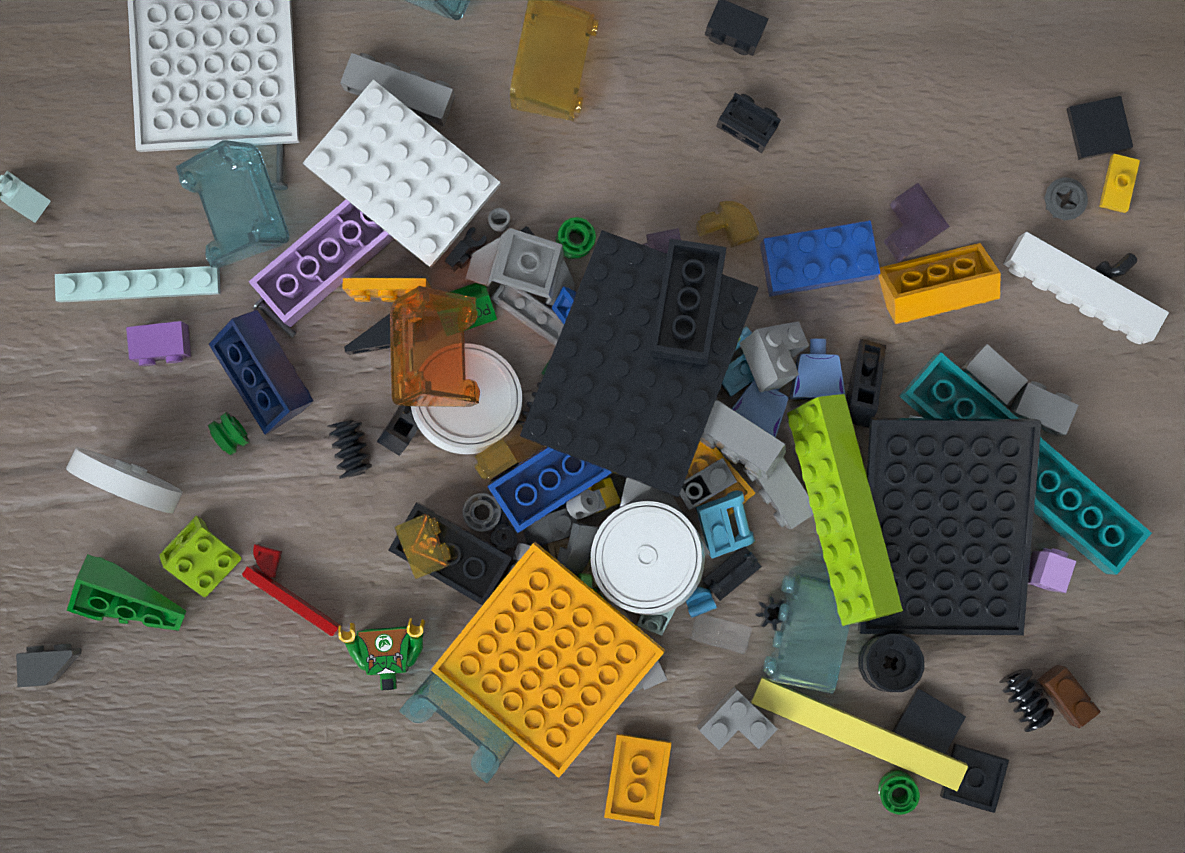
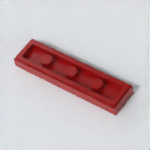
[242,566,343,636]

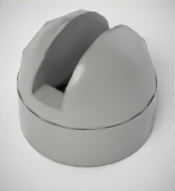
[488,208,510,232]

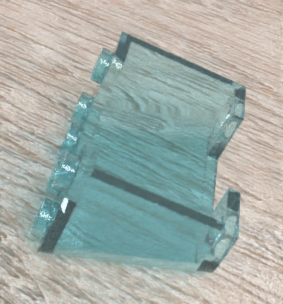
[763,571,850,694]

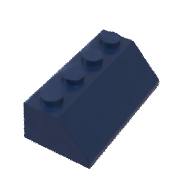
[209,310,314,435]

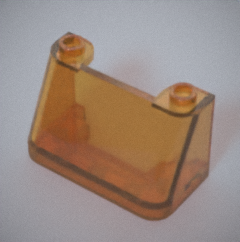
[390,286,480,407]

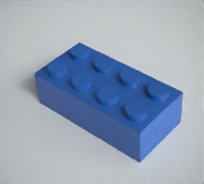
[760,221,881,297]
[487,447,612,533]

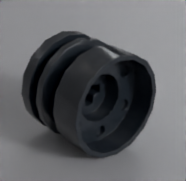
[858,634,925,692]

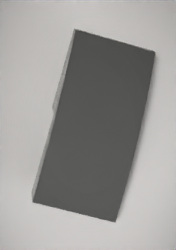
[557,523,600,577]

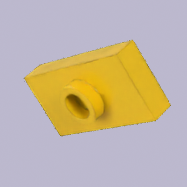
[1099,154,1140,213]

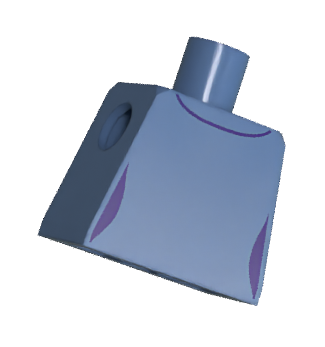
[790,339,845,400]
[731,379,789,437]

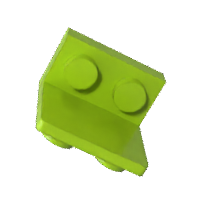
[159,515,241,597]

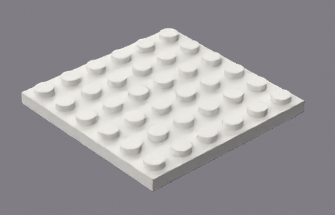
[128,0,299,152]

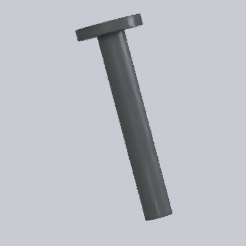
[272,144,288,190]
[252,298,296,338]

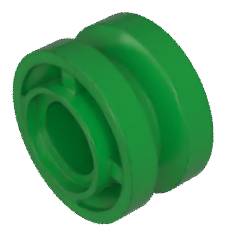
[555,217,596,259]
[208,412,250,456]
[878,770,920,815]

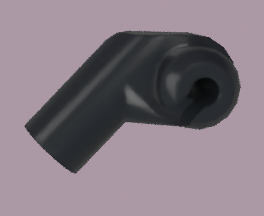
[1095,253,1138,279]

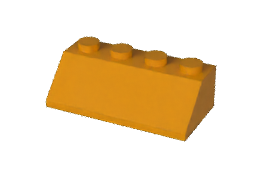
[878,243,1001,324]

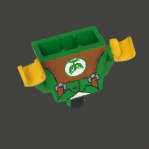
[338,618,425,690]

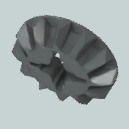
[1043,178,1088,221]

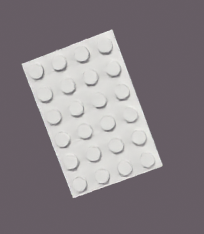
[303,80,501,268]

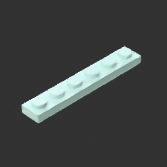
[55,266,220,302]

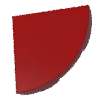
[253,544,282,578]

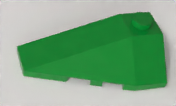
[67,554,186,631]

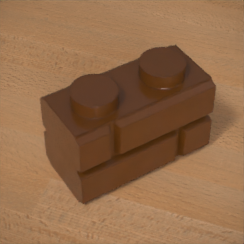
[1037,664,1101,729]

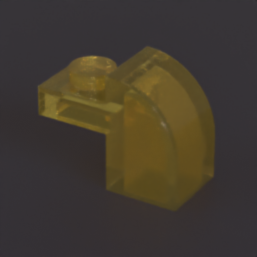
[696,201,759,248]

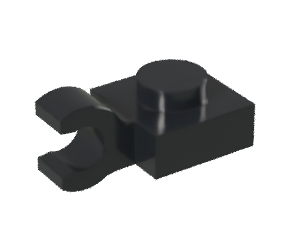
[444,227,487,272]

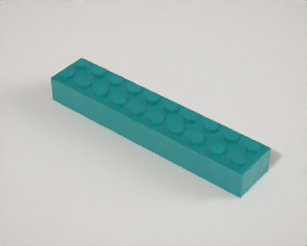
[899,352,1152,575]

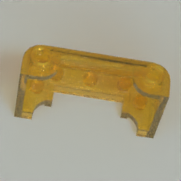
[510,0,599,121]

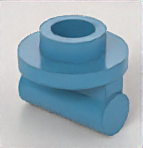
[686,587,717,618]

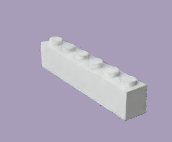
[1003,232,1169,344]

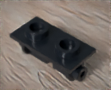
[703,546,762,601]

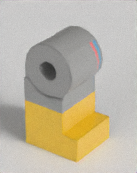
[566,478,621,519]

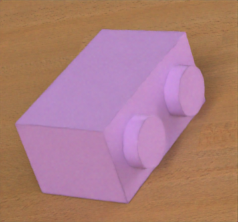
[1028,548,1076,593]

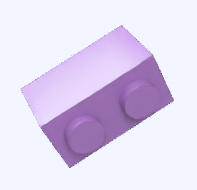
[126,321,191,366]

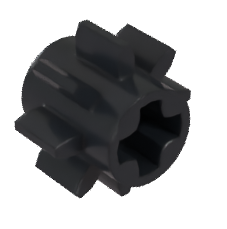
[755,596,790,631]

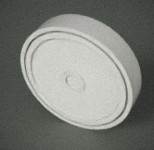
[411,343,522,454]
[66,447,183,513]
[591,501,705,615]

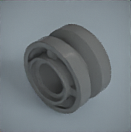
[462,493,502,532]

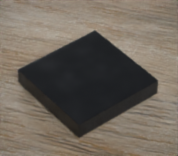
[1066,96,1133,160]
[892,688,966,754]
[940,743,1009,813]

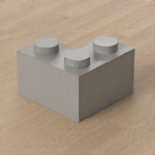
[740,321,809,392]
[697,687,778,750]

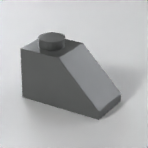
[523,508,577,546]

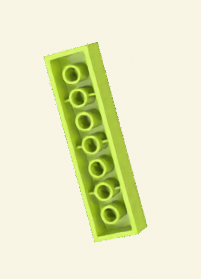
[787,394,903,626]

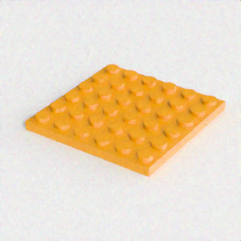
[431,542,665,778]

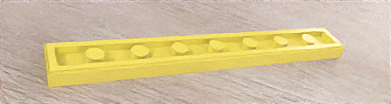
[751,677,968,791]

